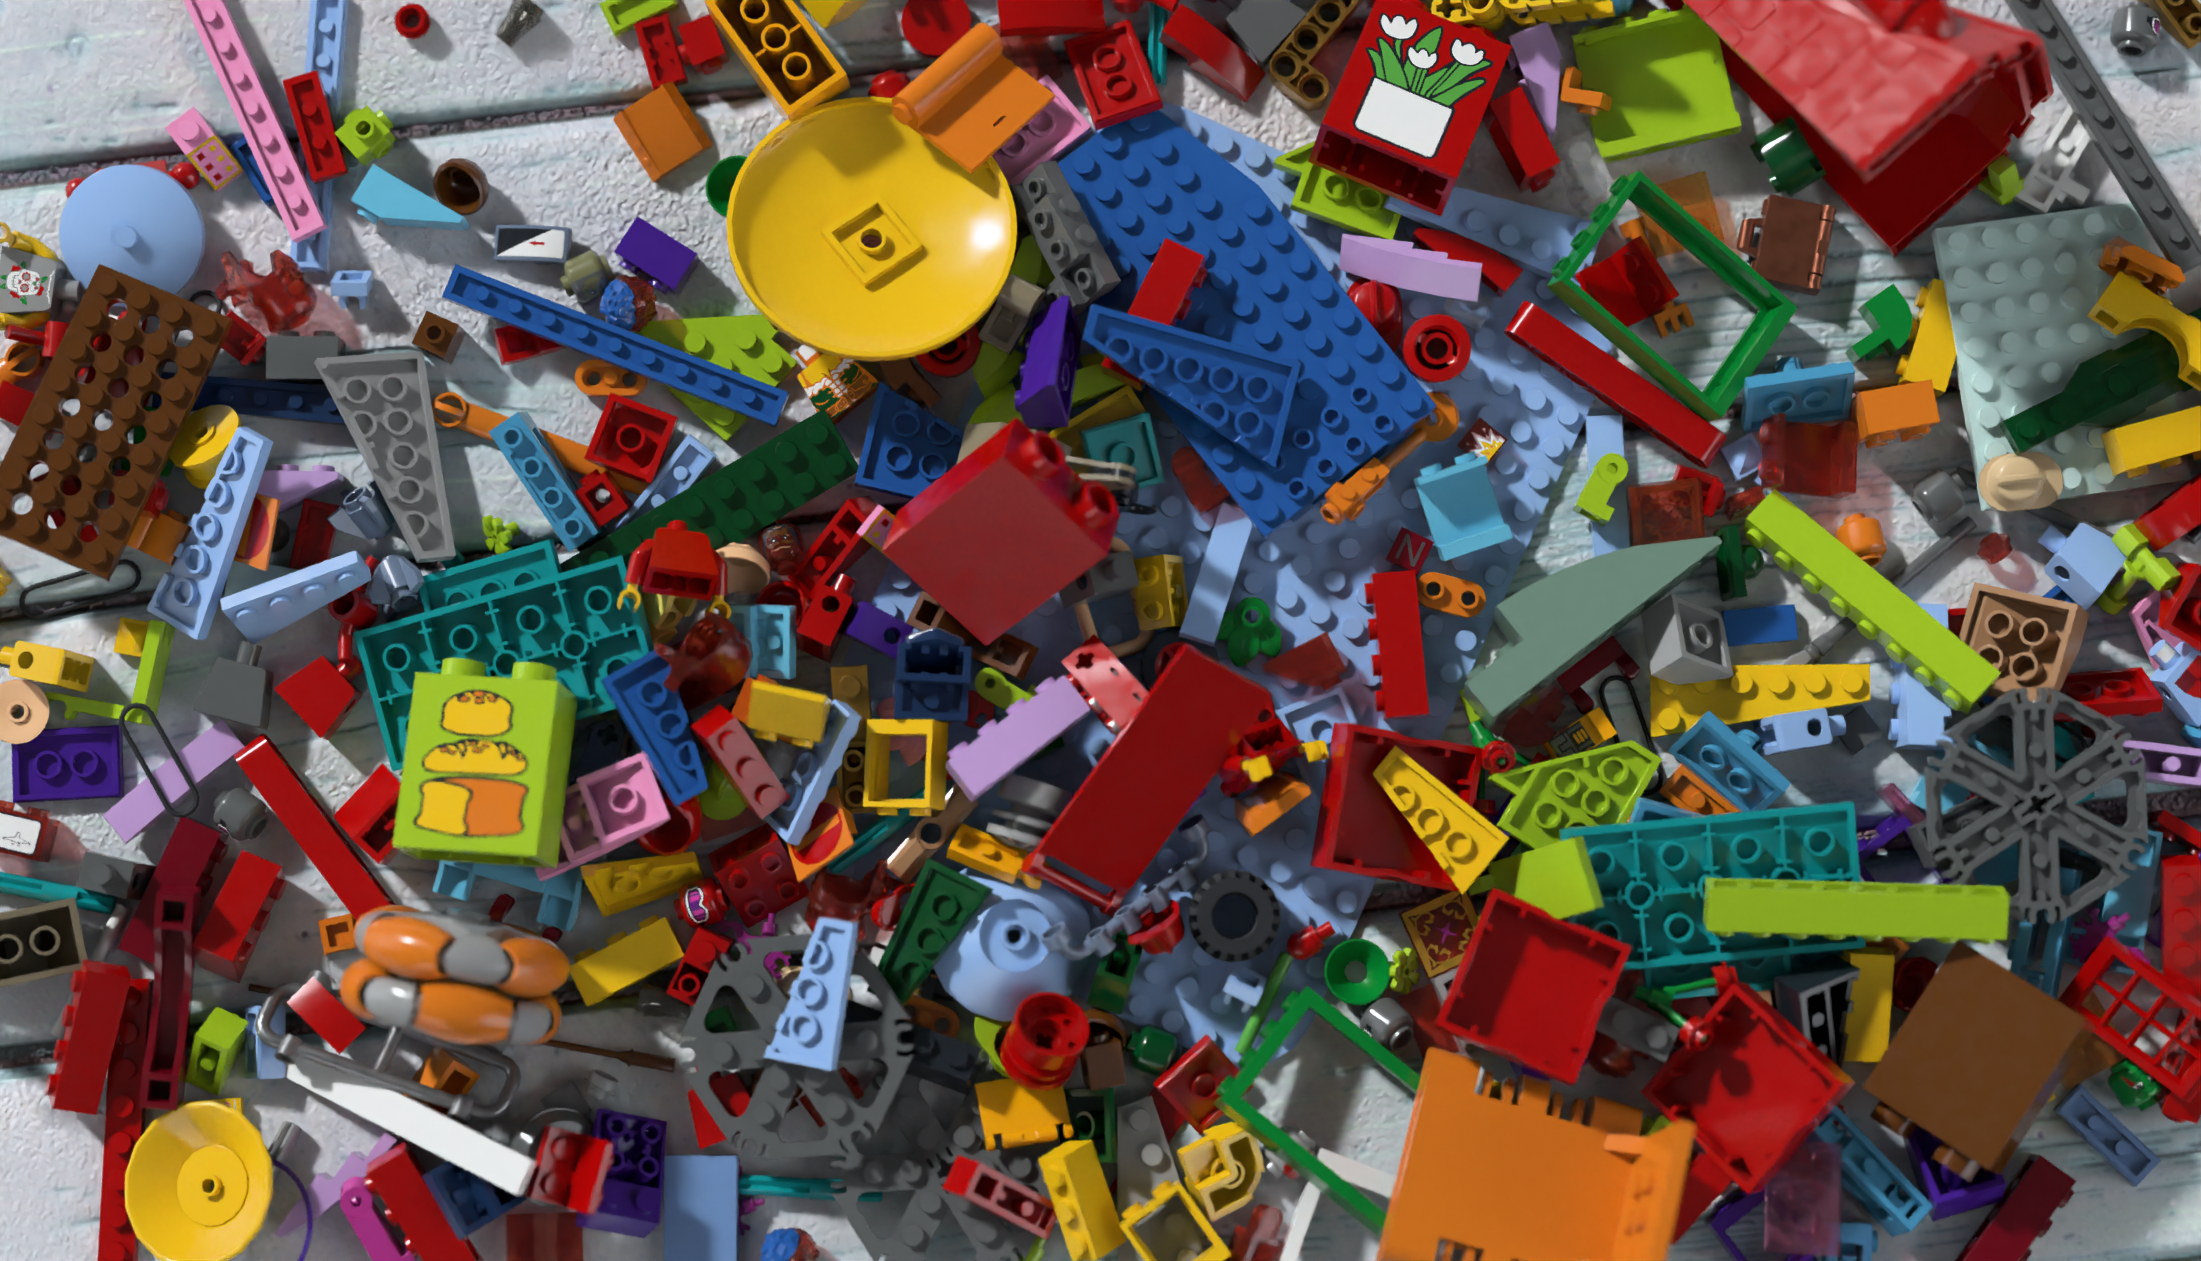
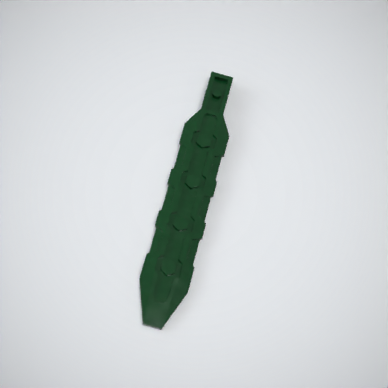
[1999,308,2201,455]

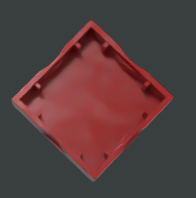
[1310,723,1484,892]
[1434,888,1631,1087]
[1640,983,1855,1194]

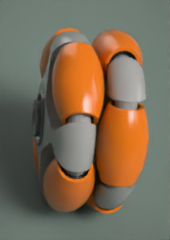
[340,905,569,1045]

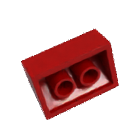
[2158,562,2201,653]

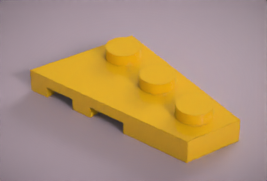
[580,851,705,917]

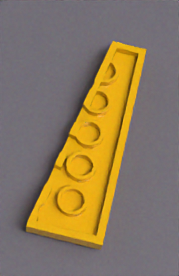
[1650,664,1870,738]

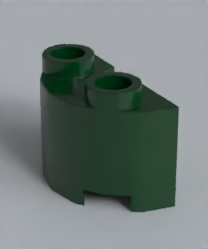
[1750,114,1827,197]

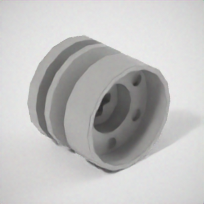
[986,773,1075,852]

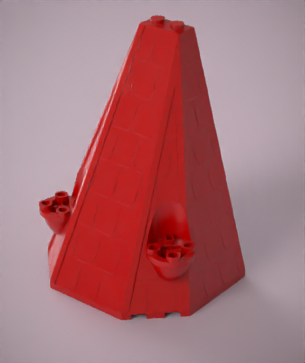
[1662,0,2054,258]

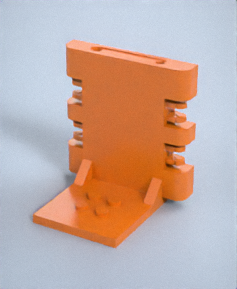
[1376,1047,1695,1261]

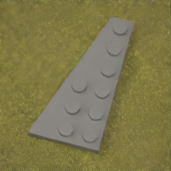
[314,351,456,563]
[1117,1096,1204,1261]

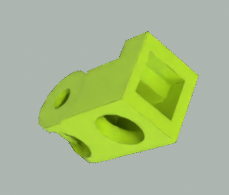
[1572,453,1629,527]
[975,667,1038,712]

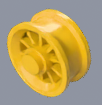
[169,405,246,489]

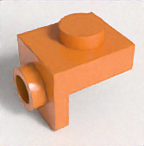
[1558,66,1612,116]

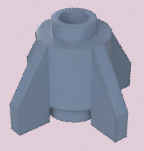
[326,478,395,540]
[368,554,424,622]

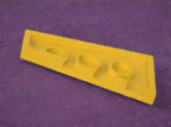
[1373,746,1510,895]

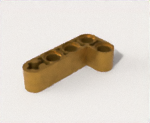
[1268,0,1364,111]

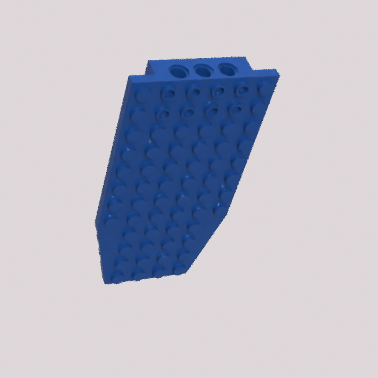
[1057,110,1436,539]

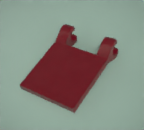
[1556,635,1641,715]

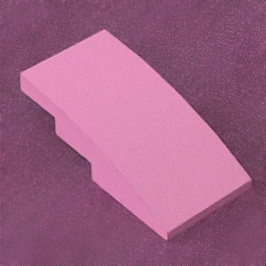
[534,752,671,882]

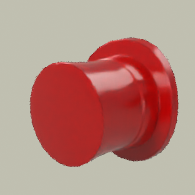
[1403,314,1471,383]
[915,324,981,378]

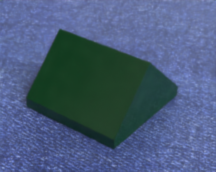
[1059,1087,1117,1163]

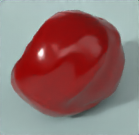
[634,779,702,856]

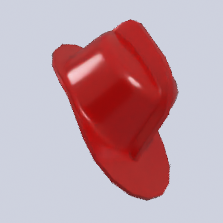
[1346,277,1403,352]
[1128,899,1185,955]

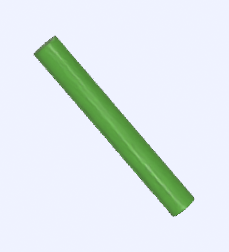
[1235,951,1294,1054]

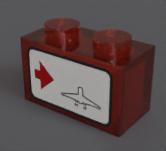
[0,800,60,863]

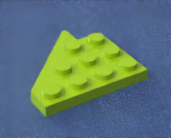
[1272,141,1401,240]
[634,314,799,443]
[1488,740,1662,850]

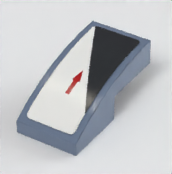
[493,225,572,265]

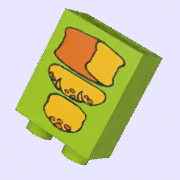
[393,658,578,869]

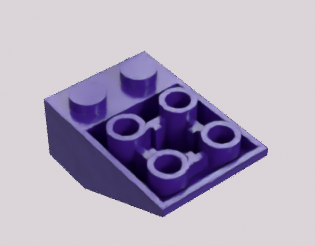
[575,1108,667,1238]

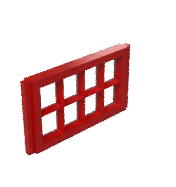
[2057,935,2201,1103]

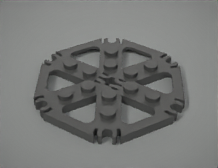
[1924,687,2148,924]
[680,933,915,1160]
[830,1058,1061,1261]

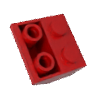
[333,763,401,865]

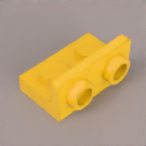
[1133,554,1188,631]

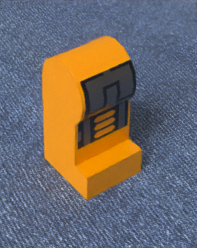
[1543,706,1617,759]

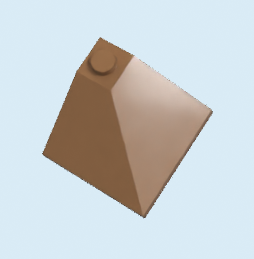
[1959,582,2090,703]

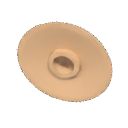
[0,679,50,744]

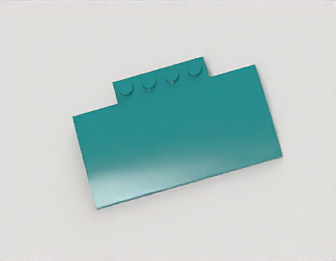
[354,539,654,772]
[1560,801,1866,999]

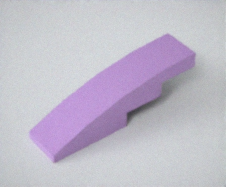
[1339,234,1483,302]
[103,720,245,844]
[274,1131,404,1238]

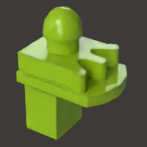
[1978,154,2024,206]

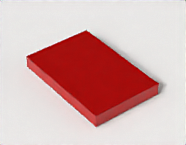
[1063,19,1163,130]

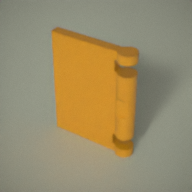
[974,1078,1074,1152]

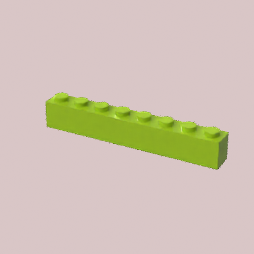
[1743,488,2001,714]
[1703,878,2010,944]

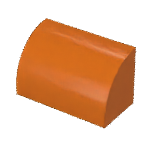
[402,1046,480,1116]

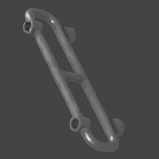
[255,970,521,1125]

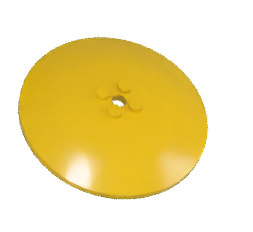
[726,97,1017,361]

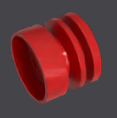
[1000,992,1090,1091]

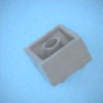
[1641,594,1733,685]

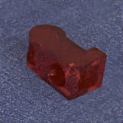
[1172,447,1231,517]

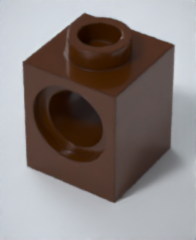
[412,311,467,365]
[1080,1031,1127,1091]

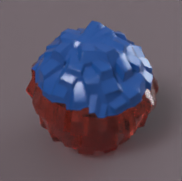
[599,275,658,332]
[760,1228,820,1261]

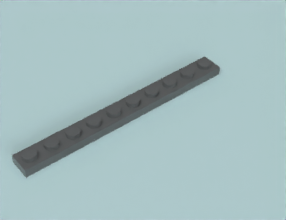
[2005,0,2201,274]

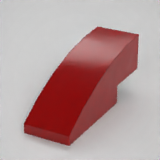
[997,0,1106,38]
[1159,4,1266,103]
[1411,228,1523,298]

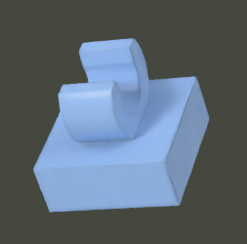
[330,270,374,309]
[1223,963,1268,1013]

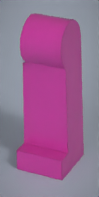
[340,1177,418,1261]

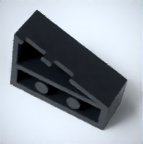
[1774,954,1860,1070]

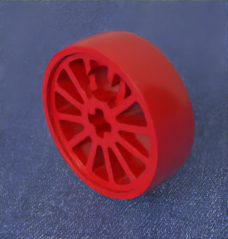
[2133,473,2201,552]

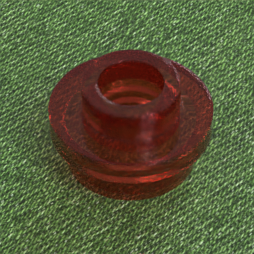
[1977,532,2013,565]

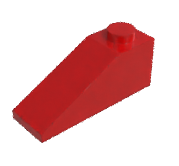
[788,496,878,602]
[942,1155,1058,1240]

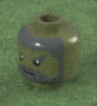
[560,250,616,303]

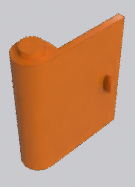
[891,23,1055,174]

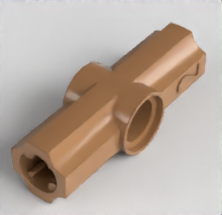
[883,783,980,884]

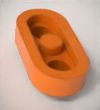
[575,359,648,398]
[1417,572,1486,618]
[902,994,961,1038]

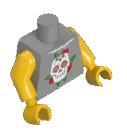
[0,222,83,331]

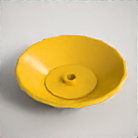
[125,1101,273,1261]

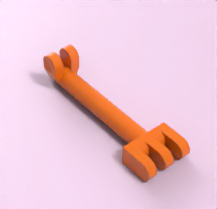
[1619,217,1694,339]

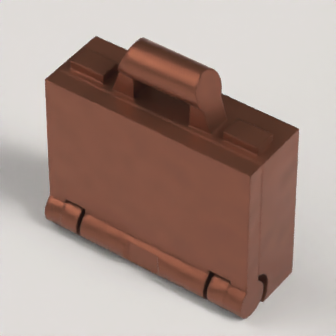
[1736,194,1836,296]

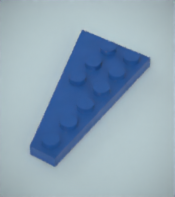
[1082,304,1301,469]
[854,381,964,499]

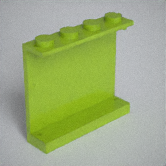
[1572,4,1742,165]

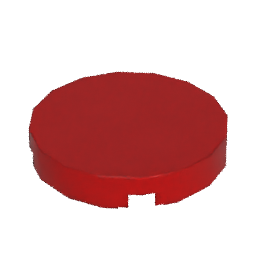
[901,0,972,59]

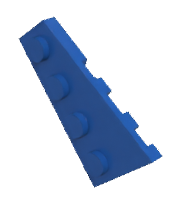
[601,644,708,807]

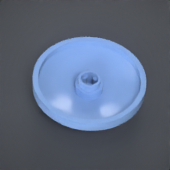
[59,164,205,307]

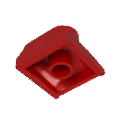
[584,392,679,484]

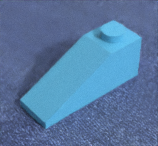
[351,164,470,231]

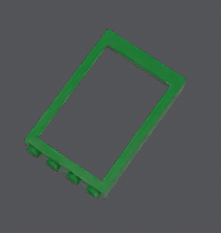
[1546,171,1798,422]
[1214,986,1421,1239]

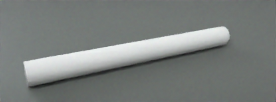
[51,903,131,1039]

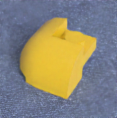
[1177,1122,1265,1222]

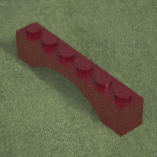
[139,883,201,1111]

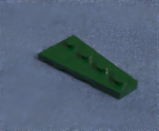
[866,858,994,1006]

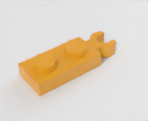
[946,823,1050,890]

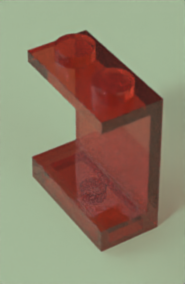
[1758,413,1858,499]

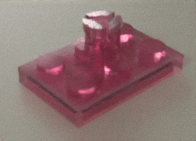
[1764,1141,1842,1256]

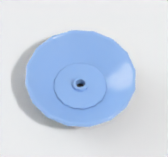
[933,867,1090,1022]

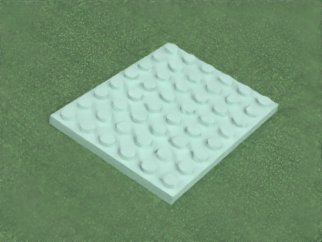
[1931,202,2191,511]

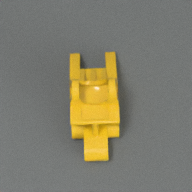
[1431,0,1615,33]

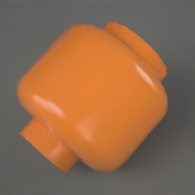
[1835,513,1887,567]

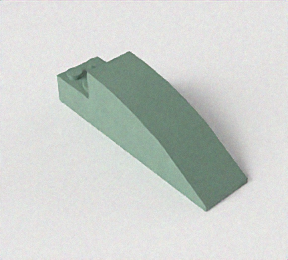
[1463,536,1722,729]

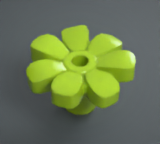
[482,514,520,555]
[1389,948,1420,994]

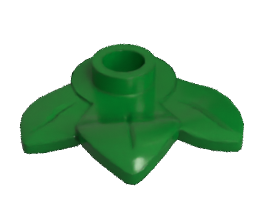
[1216,597,1282,667]

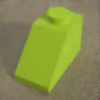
[185,1006,249,1096]

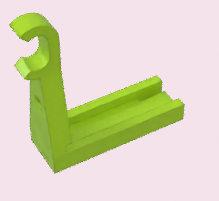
[44,619,176,727]

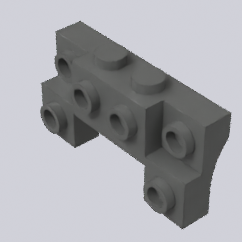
[1009,161,1121,317]

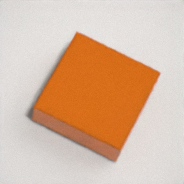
[318,913,358,956]

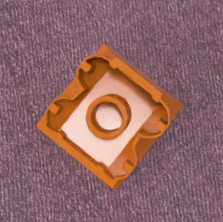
[613,82,713,183]
[2098,236,2186,296]
[1235,770,1312,838]

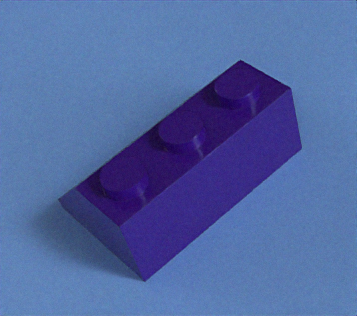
[1015,296,1082,427]

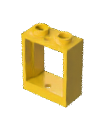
[863,719,948,816]
[1119,1179,1232,1261]

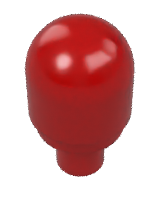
[1287,921,1336,960]

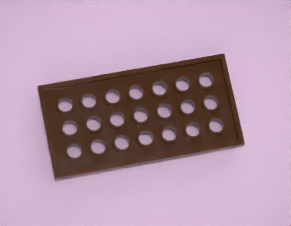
[0,264,233,581]

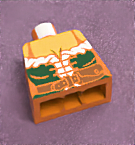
[795,345,879,425]

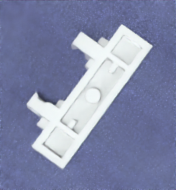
[2014,88,2117,214]

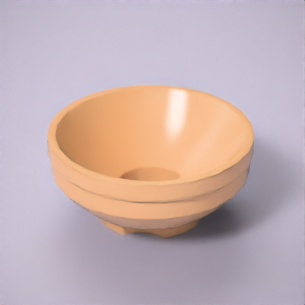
[716,542,770,596]

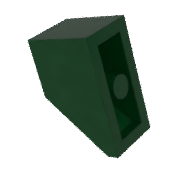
[1086,930,1142,1015]

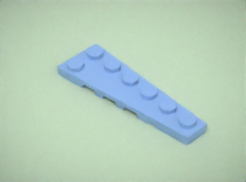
[1384,186,1601,288]
[147,427,274,640]

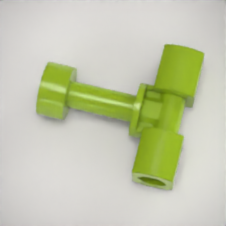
[2096,523,2181,615]

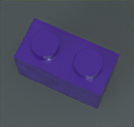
[614,216,701,296]

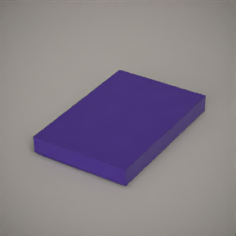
[11,725,124,803]

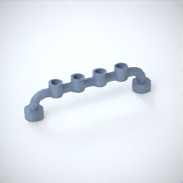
[1040,814,1210,960]

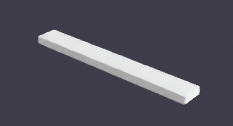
[285,1057,537,1196]

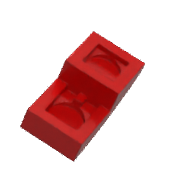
[492,325,567,366]
[287,977,366,1054]

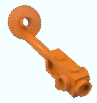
[1320,391,1459,525]

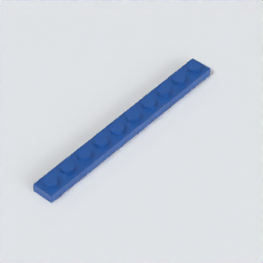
[442,264,789,428]

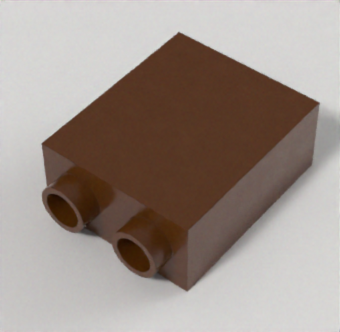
[1862,939,2095,1182]

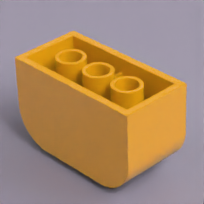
[704,0,850,121]

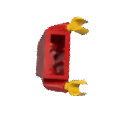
[617,520,731,623]
[1216,718,1329,798]

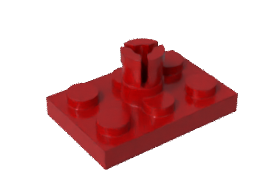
[2053,667,2163,739]

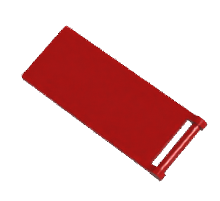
[1021,645,1272,917]

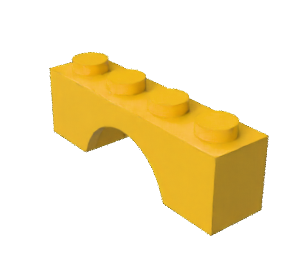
[2087,271,2201,392]

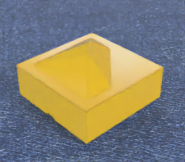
[113,617,149,658]

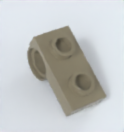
[978,274,1046,356]

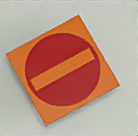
[234,492,280,571]
[786,786,857,883]

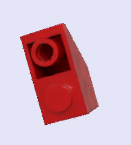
[666,926,736,1007]

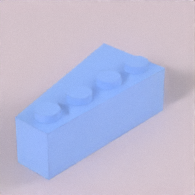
[1888,603,1952,751]

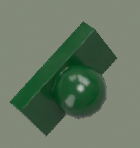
[1713,525,1764,602]

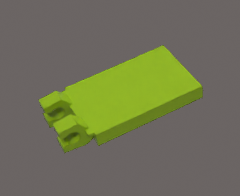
[1469,835,1604,920]

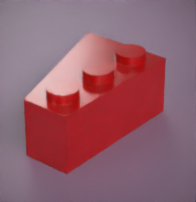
[192,850,287,983]

